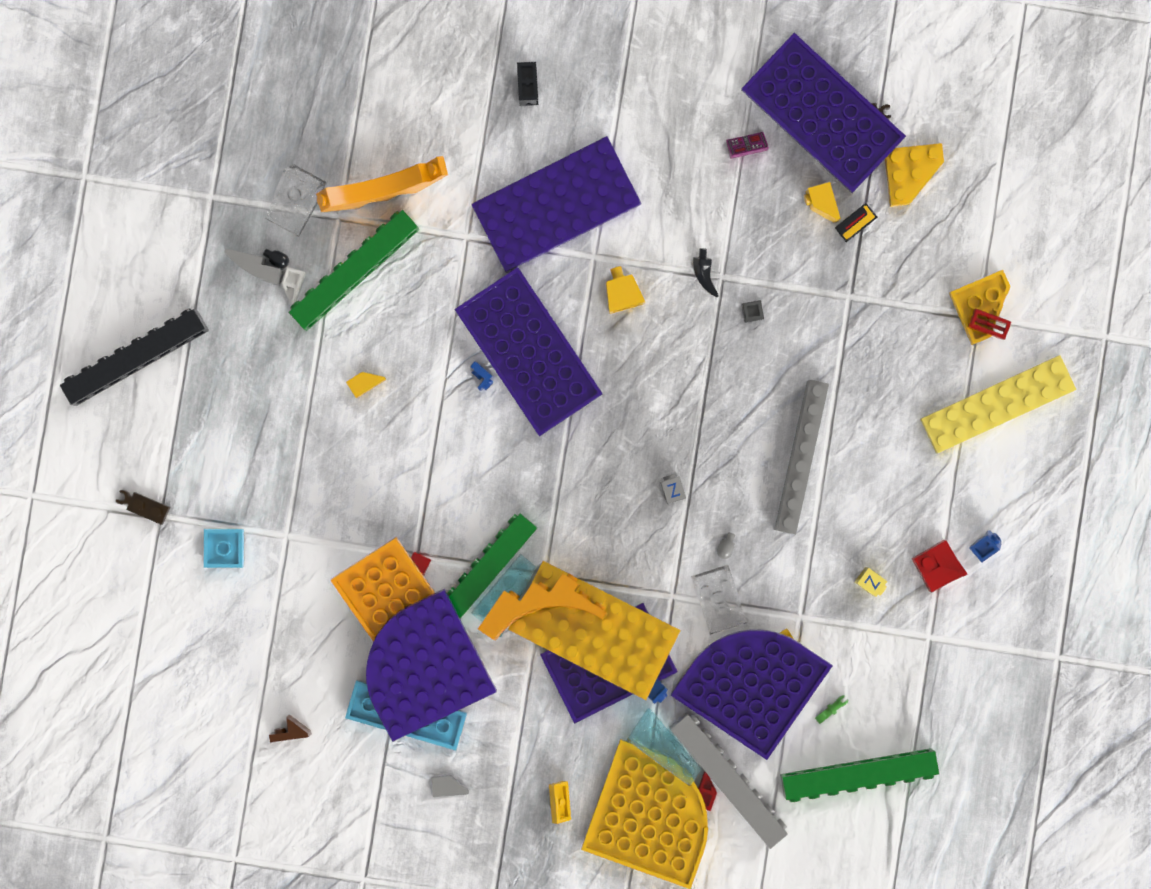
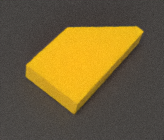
[346,372,387,398]

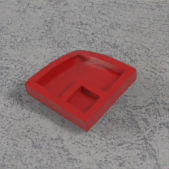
[911,540,967,592]

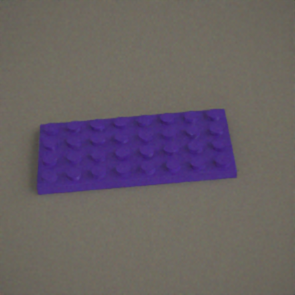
[741,33,906,193]
[471,136,642,272]
[454,267,603,437]

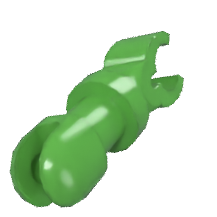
[815,695,848,724]

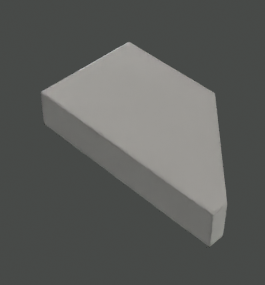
[431,775,469,797]

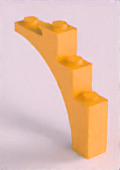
[478,573,607,641]

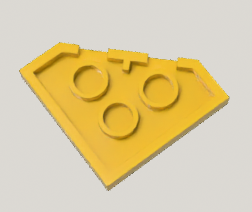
[885,143,944,207]
[949,270,1011,345]

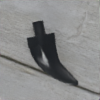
[693,248,719,297]

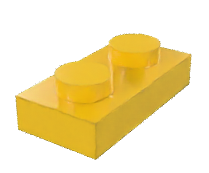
[549,781,571,824]

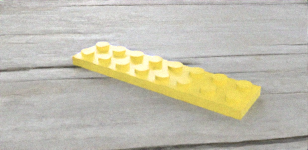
[920,355,1076,454]

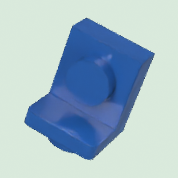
[470,361,493,391]
[969,530,1002,563]
[648,679,668,704]

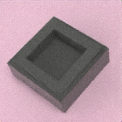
[742,300,764,323]

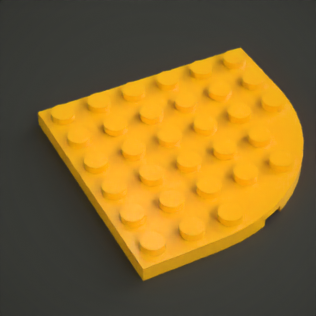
[581,739,708,889]

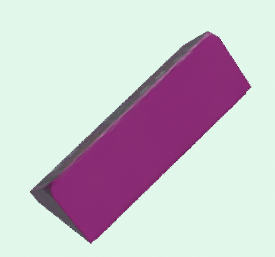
[726,132,768,159]

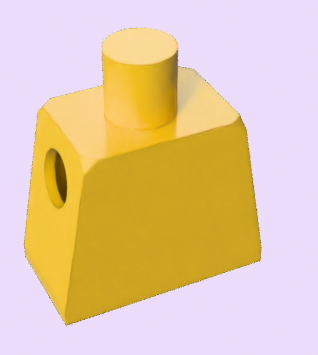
[606,266,645,314]

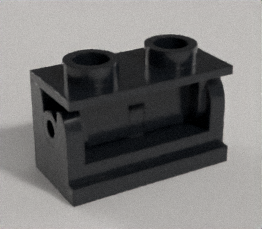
[517,62,539,106]

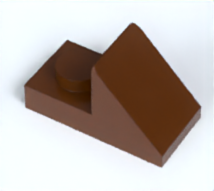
[269,714,312,743]

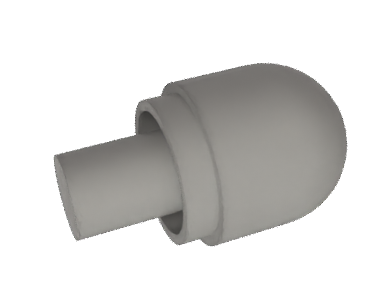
[717,532,735,559]

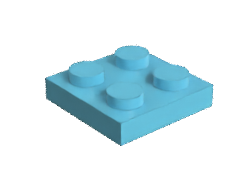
[204,529,244,568]

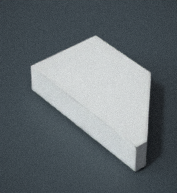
[281,266,306,305]

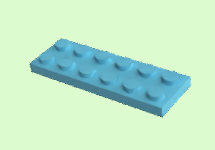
[345,680,467,751]

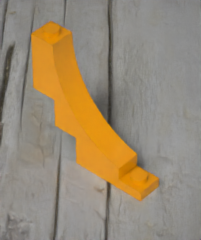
[316,156,448,212]

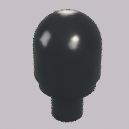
[263,249,289,268]

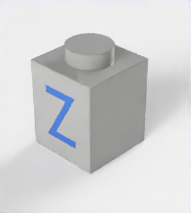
[660,474,686,504]

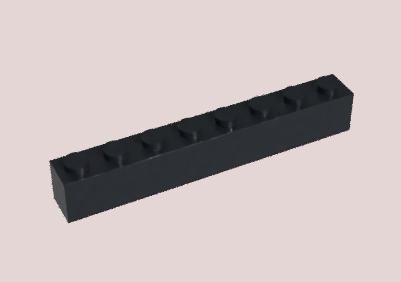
[60,308,209,406]

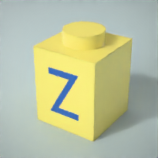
[854,567,888,597]

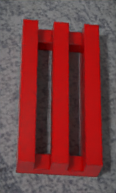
[968,308,1011,340]

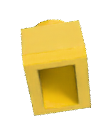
[804,182,841,223]

